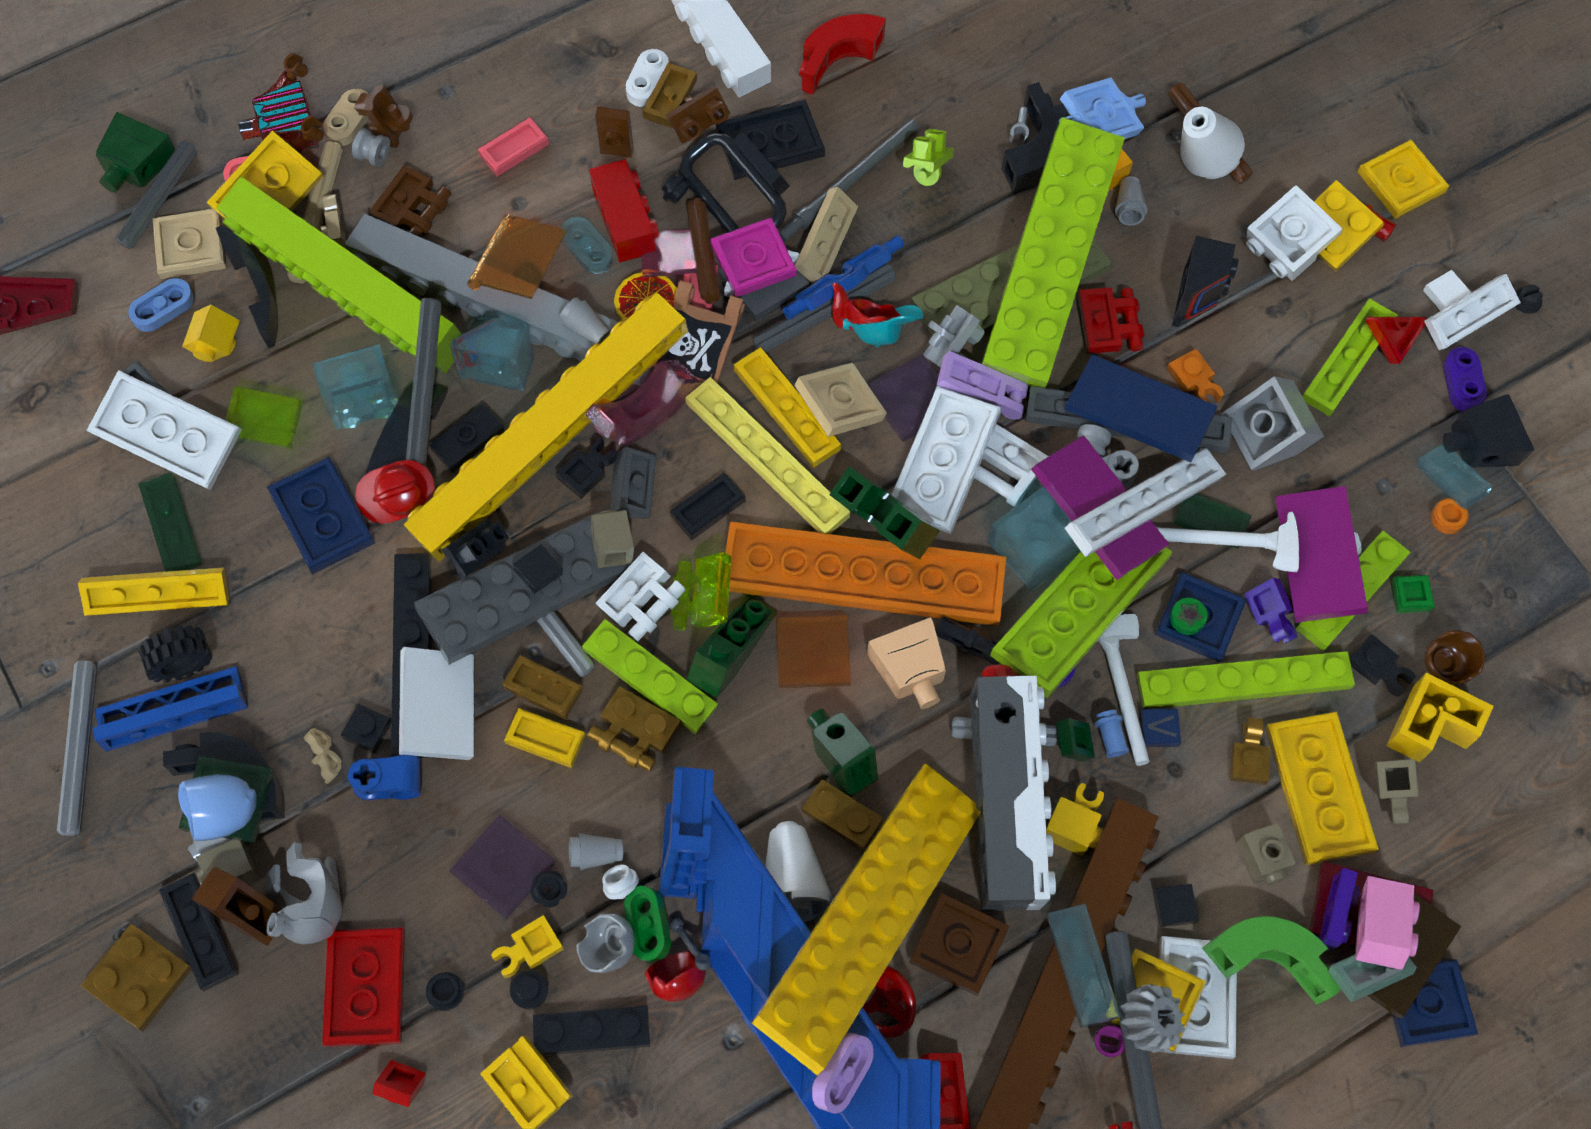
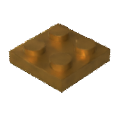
[80,923,192,1032]

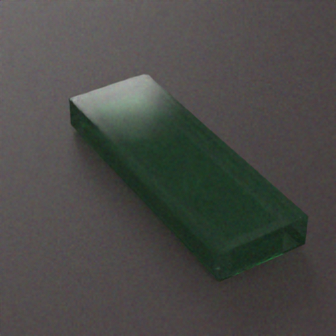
[138,472,203,572]

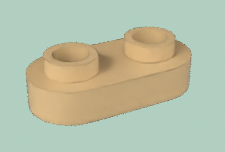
[323,89,369,146]

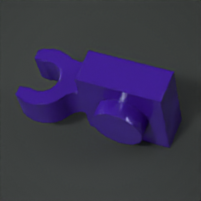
[1244,578,1298,643]

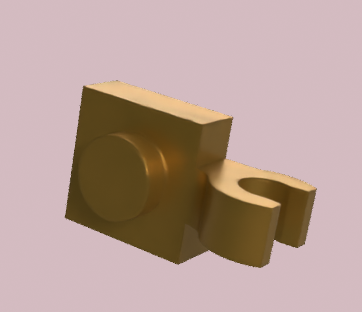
[1230,717,1271,785]

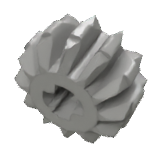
[1120,984,1186,1053]

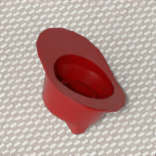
[355,460,435,524]

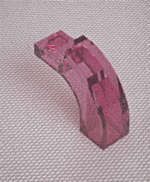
[586,360,700,446]

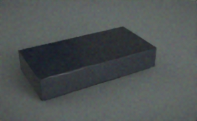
[670,472,746,540]

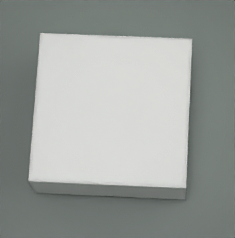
[1423,270,1471,311]

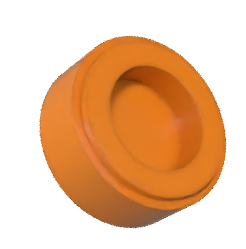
[1431,498,1469,534]

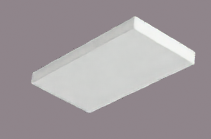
[86,370,242,490]
[892,386,1001,534]

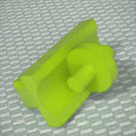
[903,129,954,186]

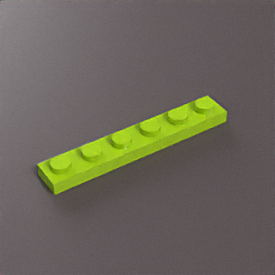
[1136,651,1355,709]

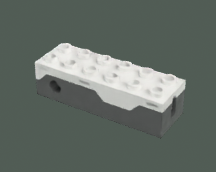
[970,665,1056,911]

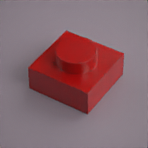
[372,1060,426,1107]

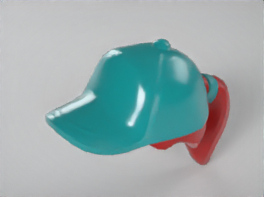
[832,283,923,348]

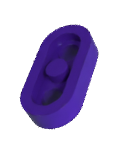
[1443,347,1487,412]

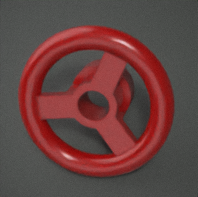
[863,966,917,1038]

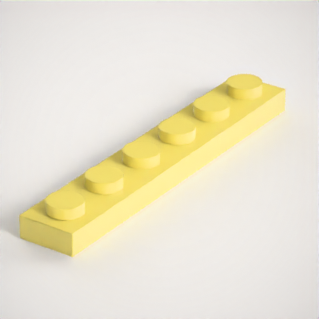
[685,377,850,534]

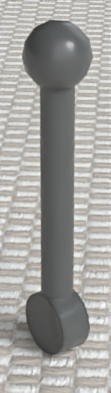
[669,918,711,970]

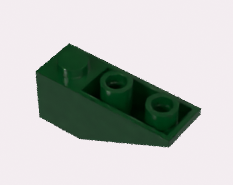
[687,594,778,698]

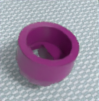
[1094,1025,1125,1057]

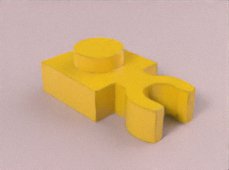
[491,915,564,978]

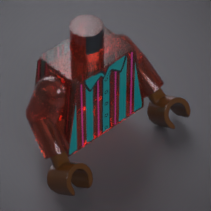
[238,53,323,154]

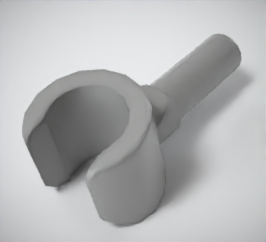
[1009,107,1029,145]

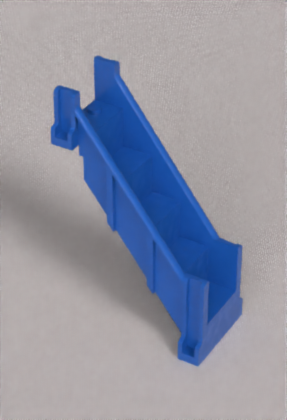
[659,766,941,1129]

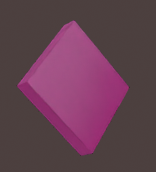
[710,218,797,297]

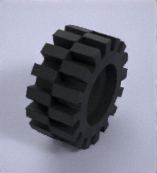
[139,625,212,683]

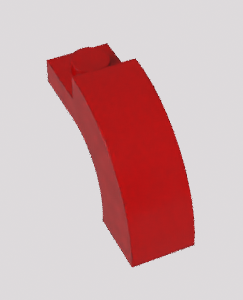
[799,14,886,95]

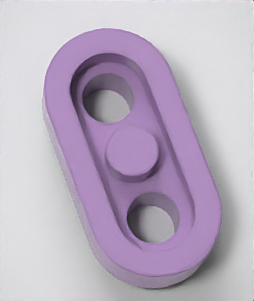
[812,1033,873,1114]

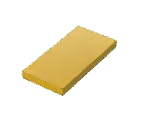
[1265,712,1379,865]

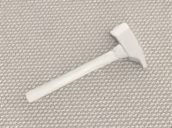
[1156,512,1299,572]
[1097,614,1150,766]

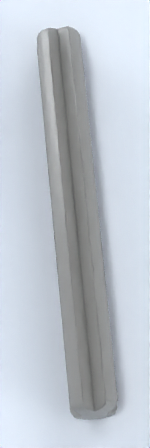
[57,661,96,836]

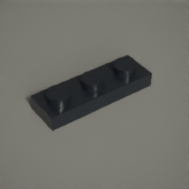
[533,1006,650,1056]

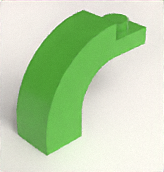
[1202,916,1341,1005]

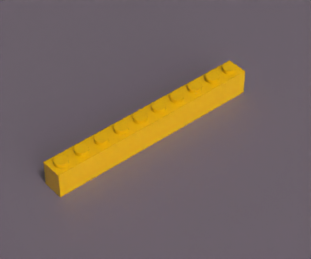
[403,292,688,562]

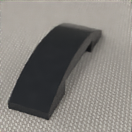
[215,226,278,349]
[365,382,448,475]

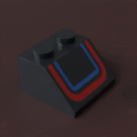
[1172,236,1239,327]

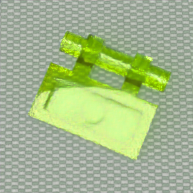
[670,552,732,631]

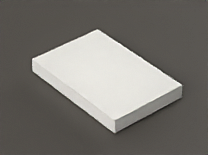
[399,647,474,760]
[1159,936,1237,1059]

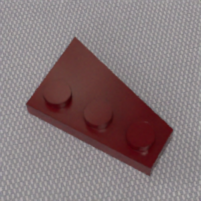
[0,276,79,335]

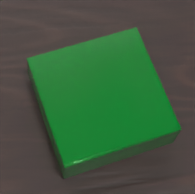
[1391,575,1435,613]

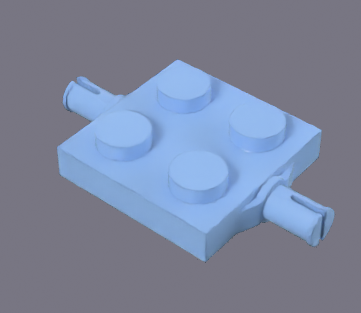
[1059,77,1146,139]

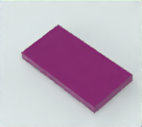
[1031,435,1169,580]
[1275,486,1368,623]

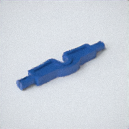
[783,235,904,320]

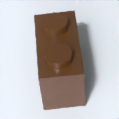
[192,867,282,946]

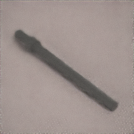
[778,119,919,243]

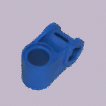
[348,755,421,801]

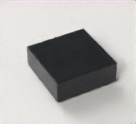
[513,544,563,594]
[1153,884,1199,927]

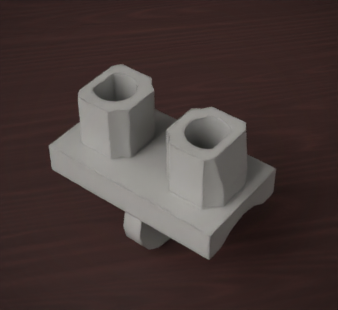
[923,305,985,368]

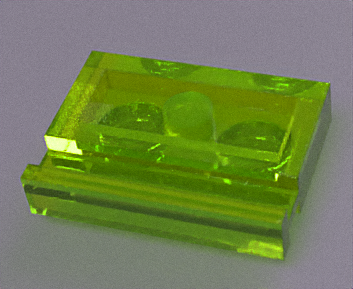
[226,386,303,449]

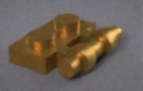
[587,686,681,773]

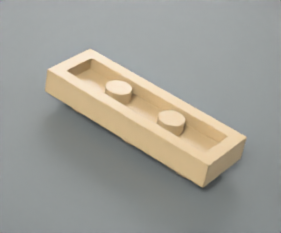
[795,187,858,284]

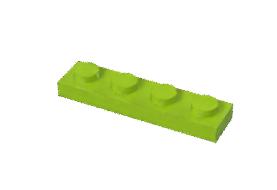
[1302,298,1398,417]
[1296,531,1410,652]
[582,619,718,735]

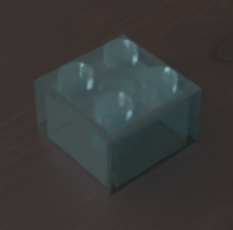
[312,344,399,430]
[987,486,1081,591]

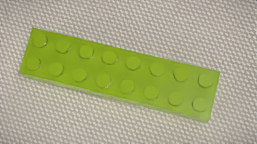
[981,117,1125,389]
[216,176,468,374]

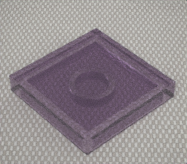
[450,815,555,920]

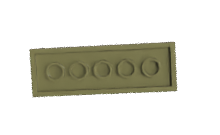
[910,238,1112,345]

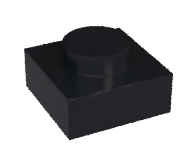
[341,704,392,753]

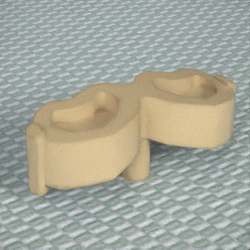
[304,728,342,784]

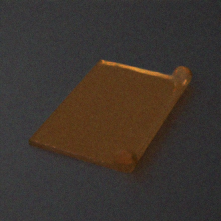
[467,214,566,299]

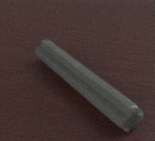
[116,141,197,249]

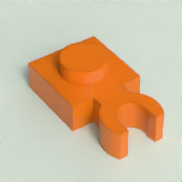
[1167,349,1224,403]

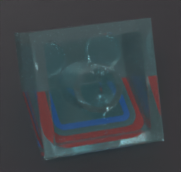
[450,318,535,391]

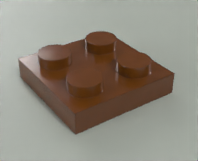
[909,893,1010,996]

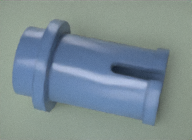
[1094,710,1129,758]

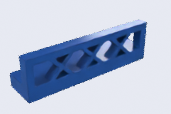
[92,666,248,752]

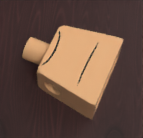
[867,617,946,709]

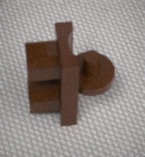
[354,85,413,148]
[666,85,731,144]

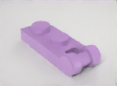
[937,351,1028,420]

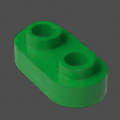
[624,886,671,962]

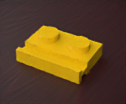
[480,1036,574,1129]

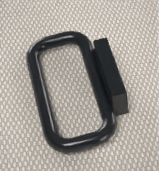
[680,131,790,233]

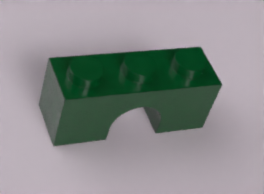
[829,467,940,559]

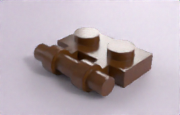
[368,165,452,237]

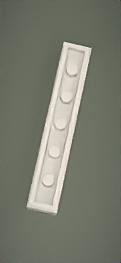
[1064,447,1226,557]

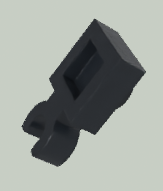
[556,437,617,499]
[1349,634,1416,697]

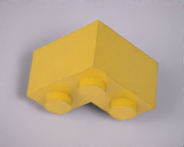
[1386,673,1494,763]

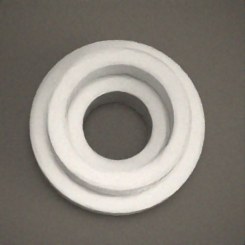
[602,865,639,899]

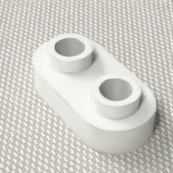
[626,49,669,107]

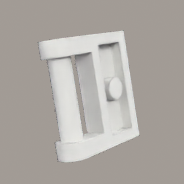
[974,424,1049,507]

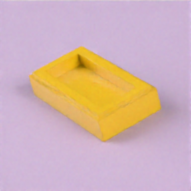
[504,708,586,768]

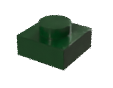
[1056,718,1095,762]

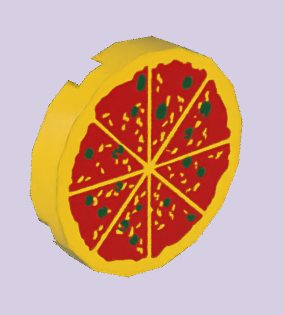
[614,271,677,321]

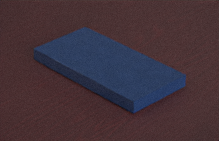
[1065,355,1218,463]

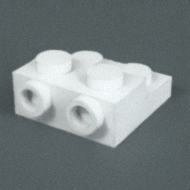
[1246,185,1342,281]

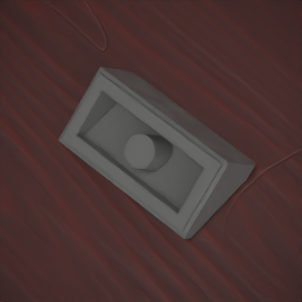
[609,446,656,519]

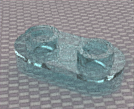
[560,217,613,274]

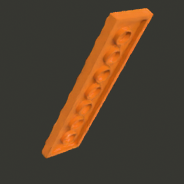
[720,522,1006,626]

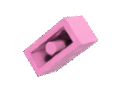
[1356,876,1420,970]

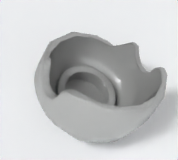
[576,913,635,973]

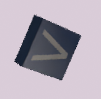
[1140,709,1181,747]

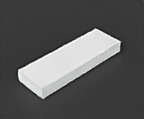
[1424,274,1521,350]

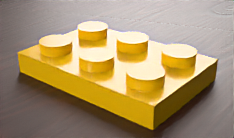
[206,130,324,219]

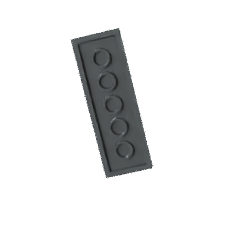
[414,511,634,665]

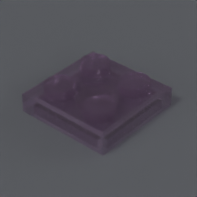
[868,354,943,442]

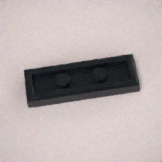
[159,873,239,992]

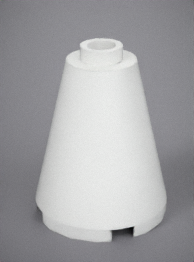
[1180,107,1245,179]
[765,821,833,926]

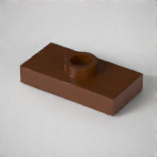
[595,107,634,158]

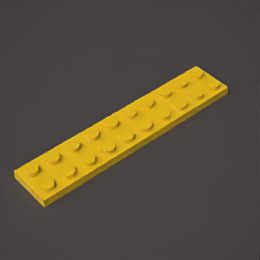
[752,763,981,1075]

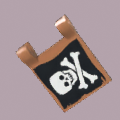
[653,280,745,384]

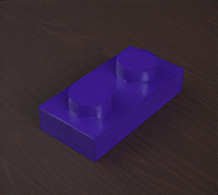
[1319,868,1360,951]

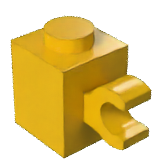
[1046,783,1104,857]

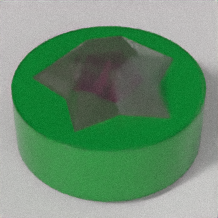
[1170,598,1208,635]

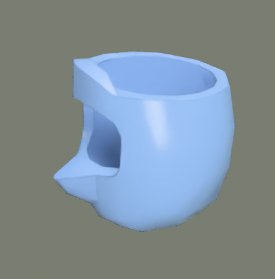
[178,774,257,841]

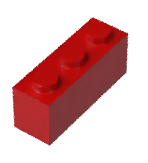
[589,159,660,263]

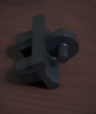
[441,518,509,579]

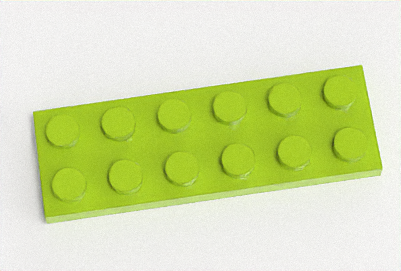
[990,547,1172,699]

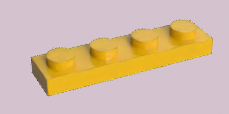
[734,347,841,468]
[78,567,230,616]

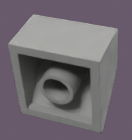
[1221,376,1324,471]

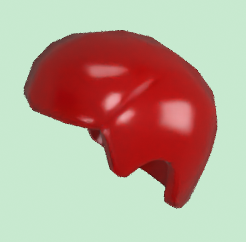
[645,951,706,1002]

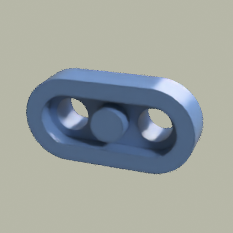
[128,278,194,332]

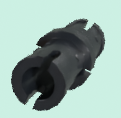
[935,615,999,665]

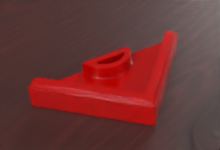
[1365,317,1428,364]

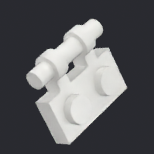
[596,552,686,641]

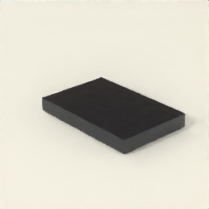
[715,99,825,180]

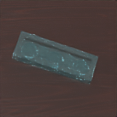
[1047,904,1120,1028]

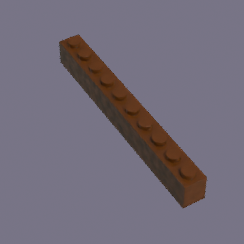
[974,798,1160,1129]

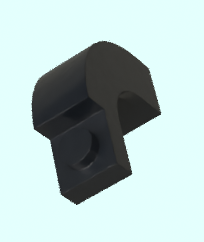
[1001,82,1067,194]
[163,732,285,823]

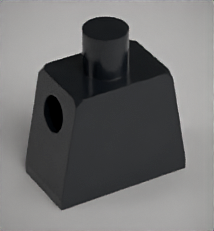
[1443,394,1534,468]

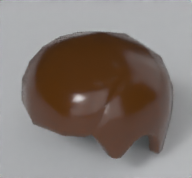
[1424,630,1486,686]

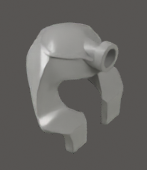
[265,842,342,945]

